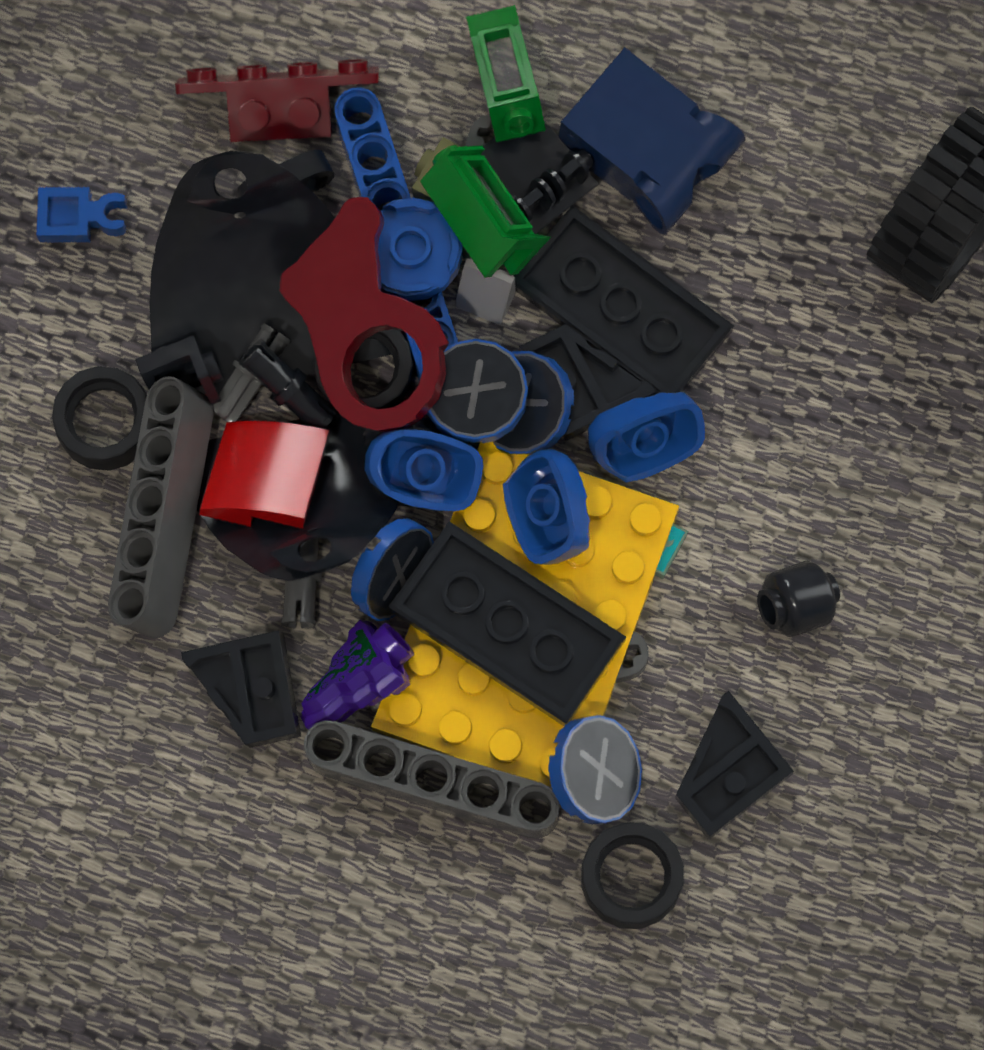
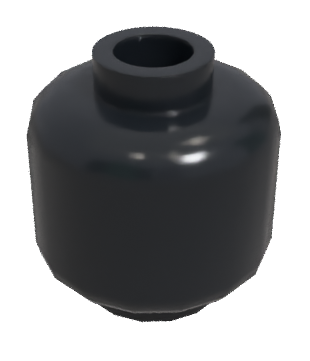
[757,561,840,637]

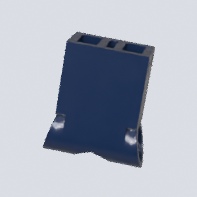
[559,47,746,235]

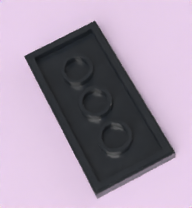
[514,206,734,395]
[389,521,626,726]

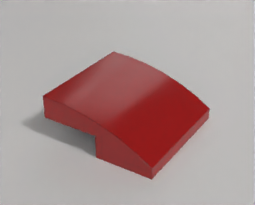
[200,421,329,529]

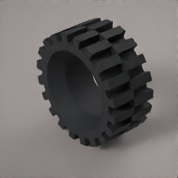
[866,107,984,304]

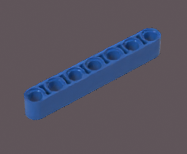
[335,87,458,382]

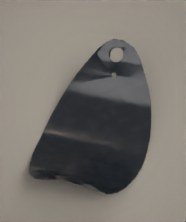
[149,150,404,581]

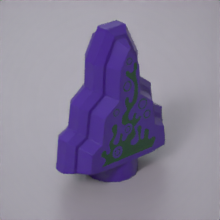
[300,619,414,730]

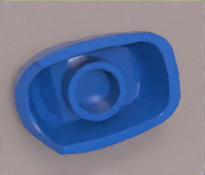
[588,392,705,483]
[364,429,483,511]
[503,449,591,565]

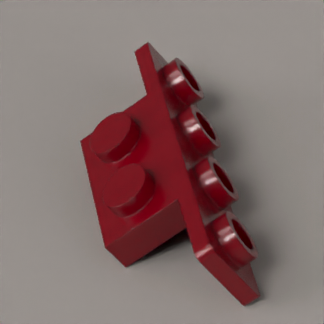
[175,59,380,142]

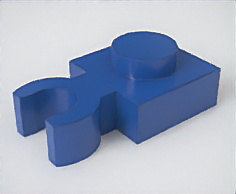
[36,187,127,243]

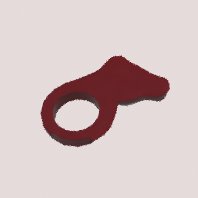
[280,197,449,432]

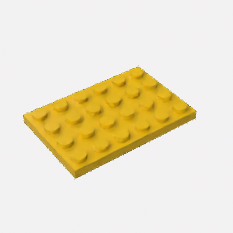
[371,441,679,789]

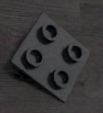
[481,121,599,234]

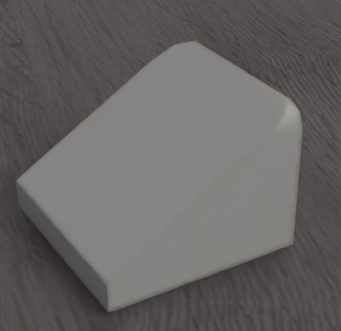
[456,258,516,324]

